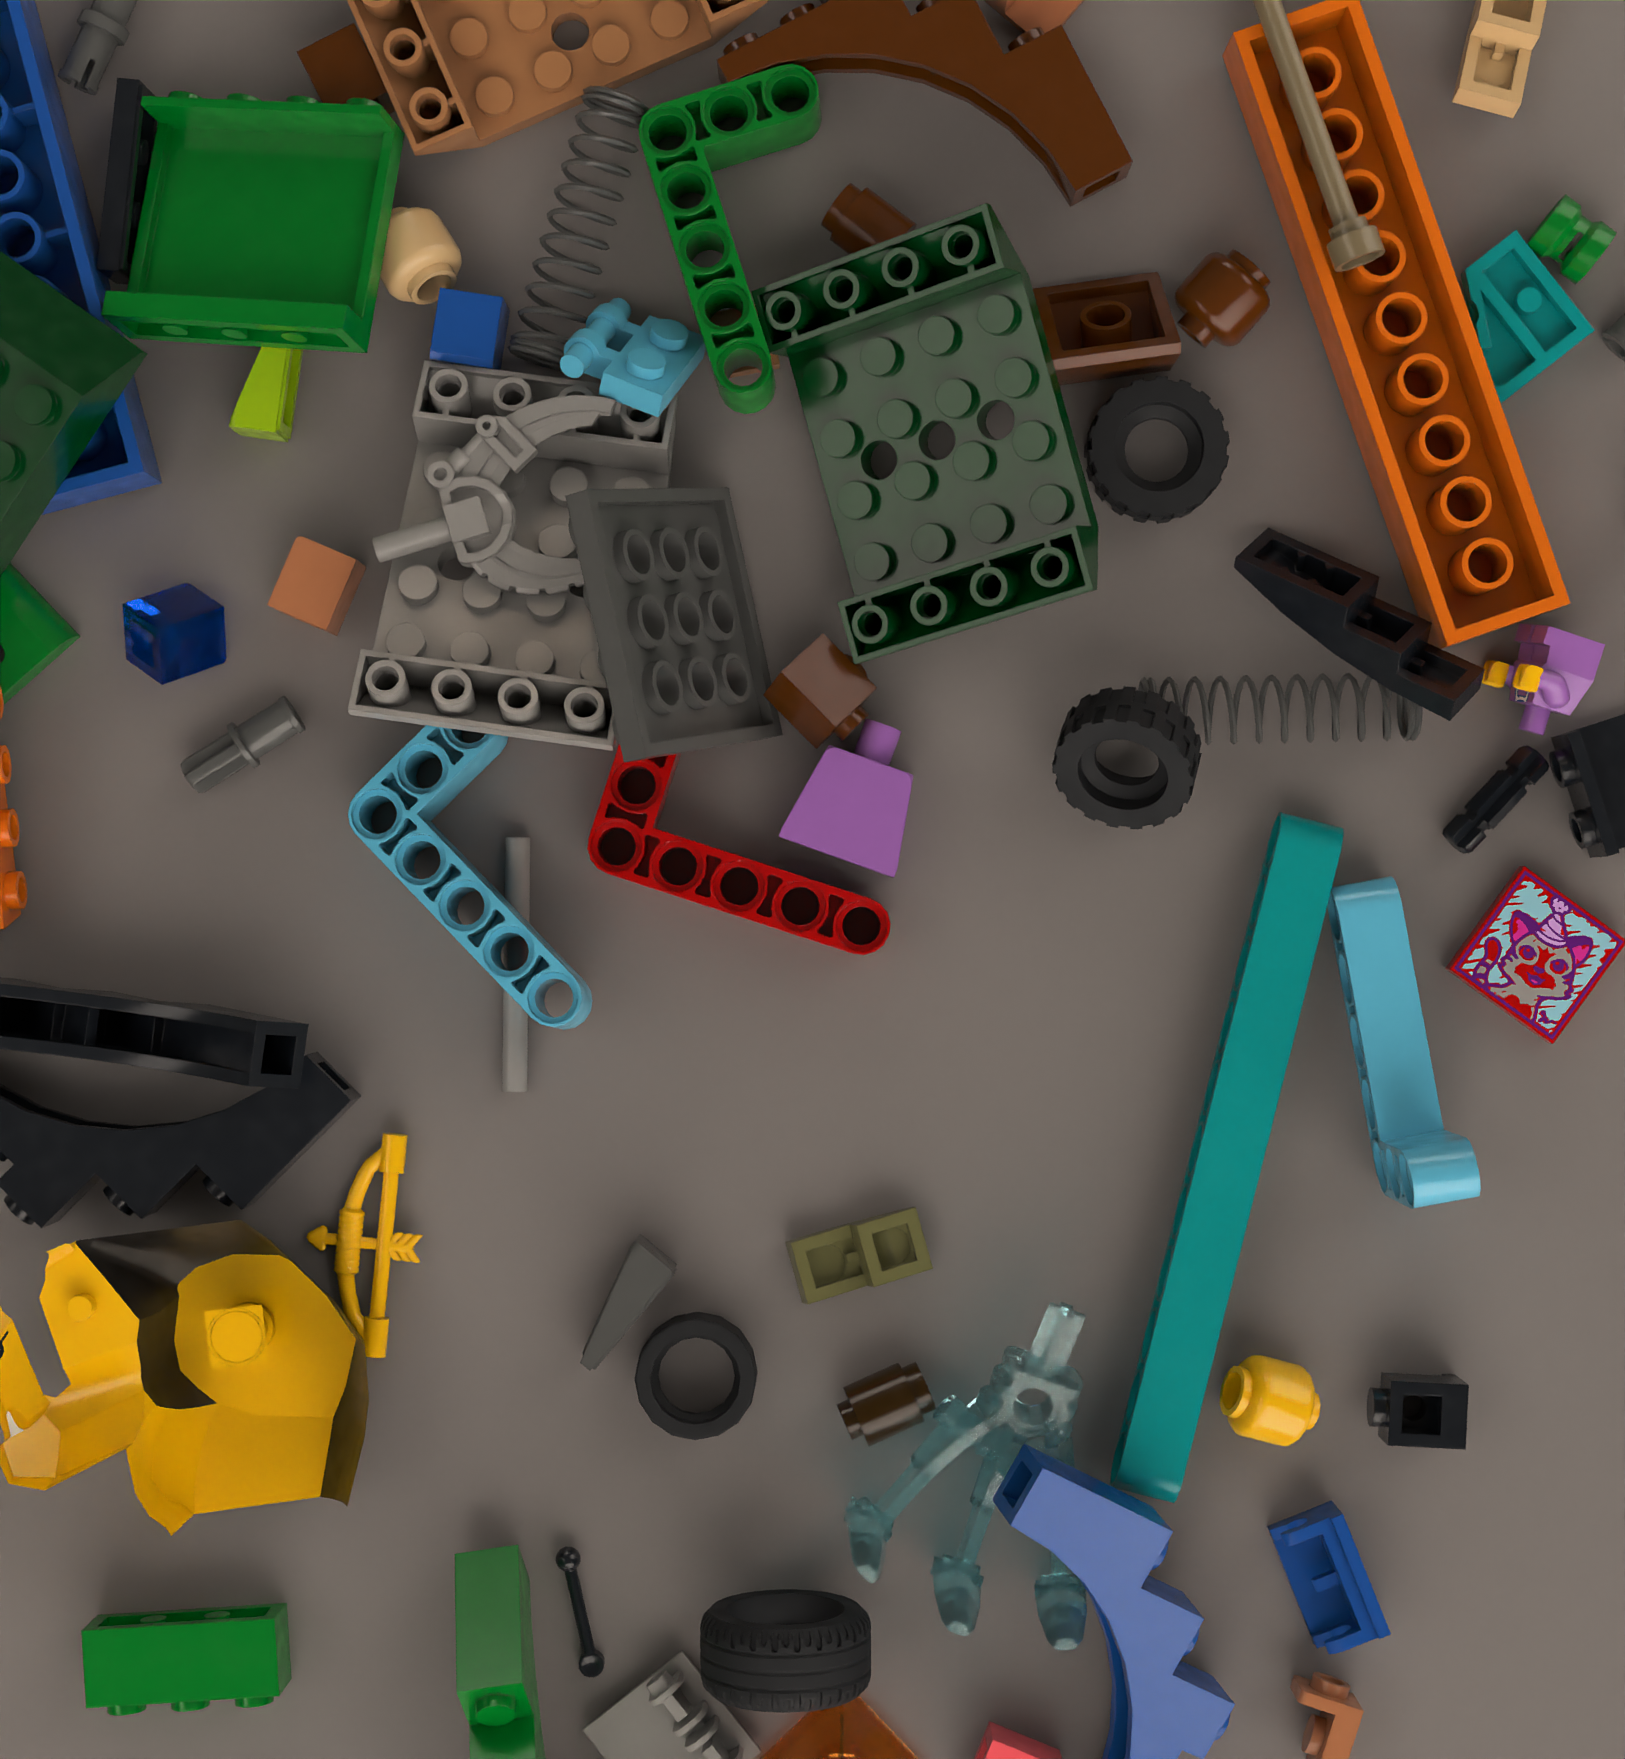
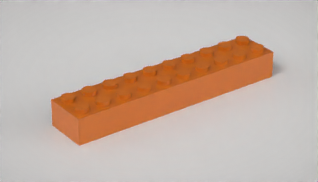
[1222,0,1571,649]

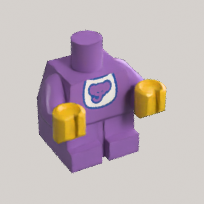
[1482,623,1605,736]

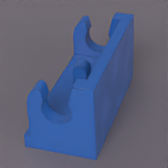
[1267,1500,1391,1654]

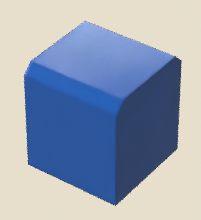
[430,288,510,370]

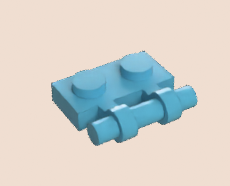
[560,298,705,417]

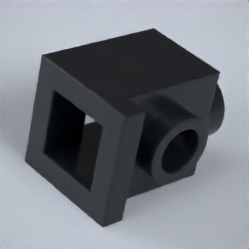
[1367,1372,1469,1450]

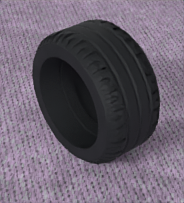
[700,1589,871,1713]

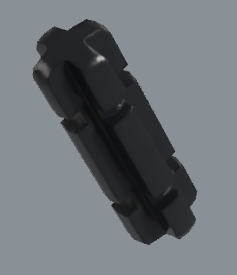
[1442,745,1549,854]

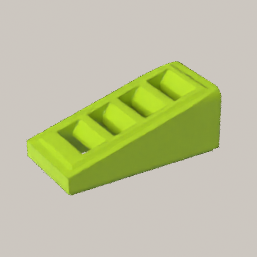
[229,347,303,442]

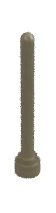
[1253,0,1385,272]

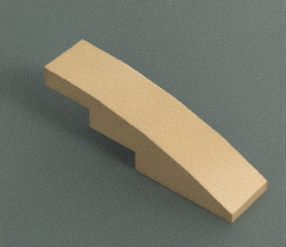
[1452,0,1547,118]

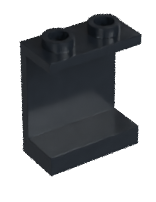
[1549,714,1625,858]

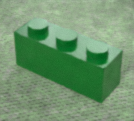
[81,1603,292,1716]

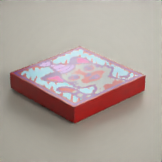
[1445,866,1625,1044]

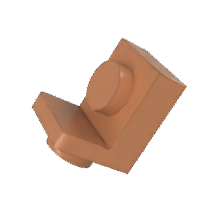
[1290,1672,1364,1759]

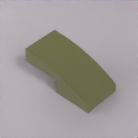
[785,1207,933,1304]

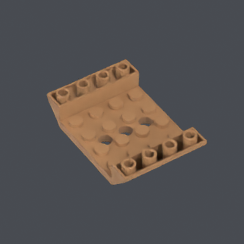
[347,0,769,156]

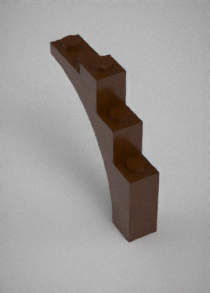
[716,0,1133,207]

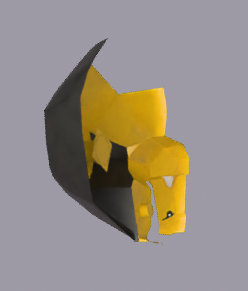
[0,1220,369,1536]

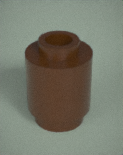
[821,183,917,254]

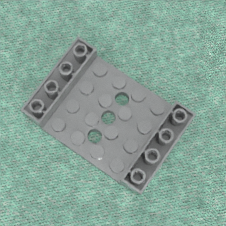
[347,360,678,751]

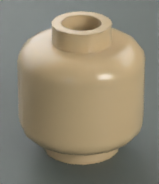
[380,207,462,305]

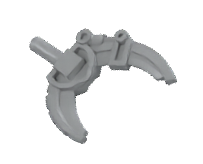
[372,395,617,595]

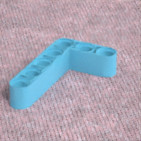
[348,725,593,1030]
[1327,876,1481,1209]

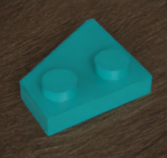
[1460,230,1595,403]

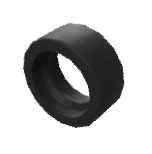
[635,1312,758,1440]

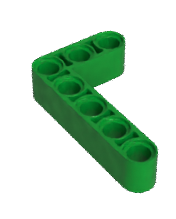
[638,64,822,414]

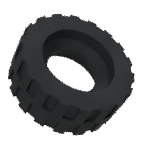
[1084,376,1230,524]
[1052,686,1202,829]

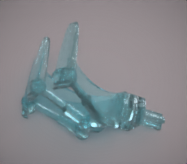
[844,1302,1087,1650]

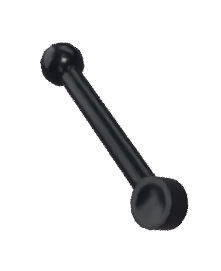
[556,1546,605,1678]

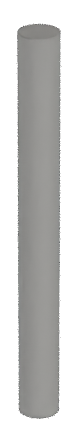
[502,837,530,1092]

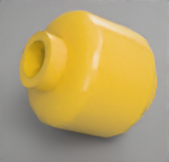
[1219,1355,1321,1446]

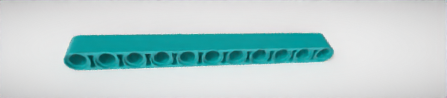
[1110,812,1344,1503]

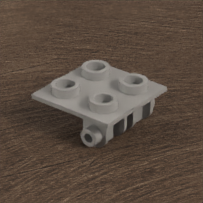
[582,1650,761,1759]

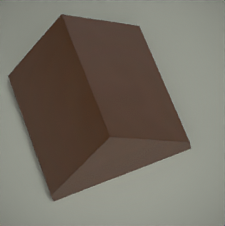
[1033,272,1181,386]

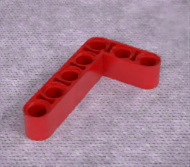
[587,744,891,955]

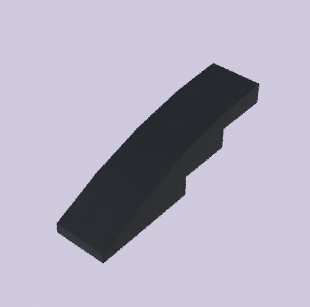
[1234,528,1485,721]

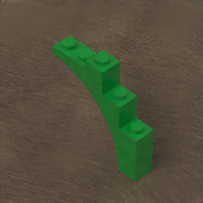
[455,1544,546,1759]

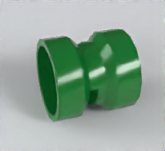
[1526,194,1617,285]

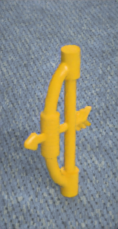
[306,1133,423,1358]

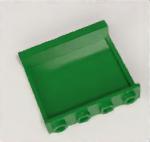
[101,91,405,353]

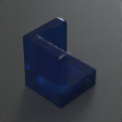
[122,583,226,685]

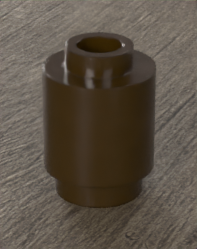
[836,1362,936,1446]

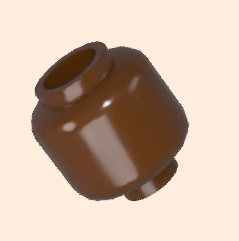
[1175,249,1271,348]

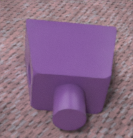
[779,719,913,878]

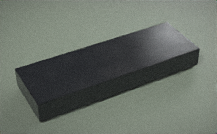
[96,78,157,285]

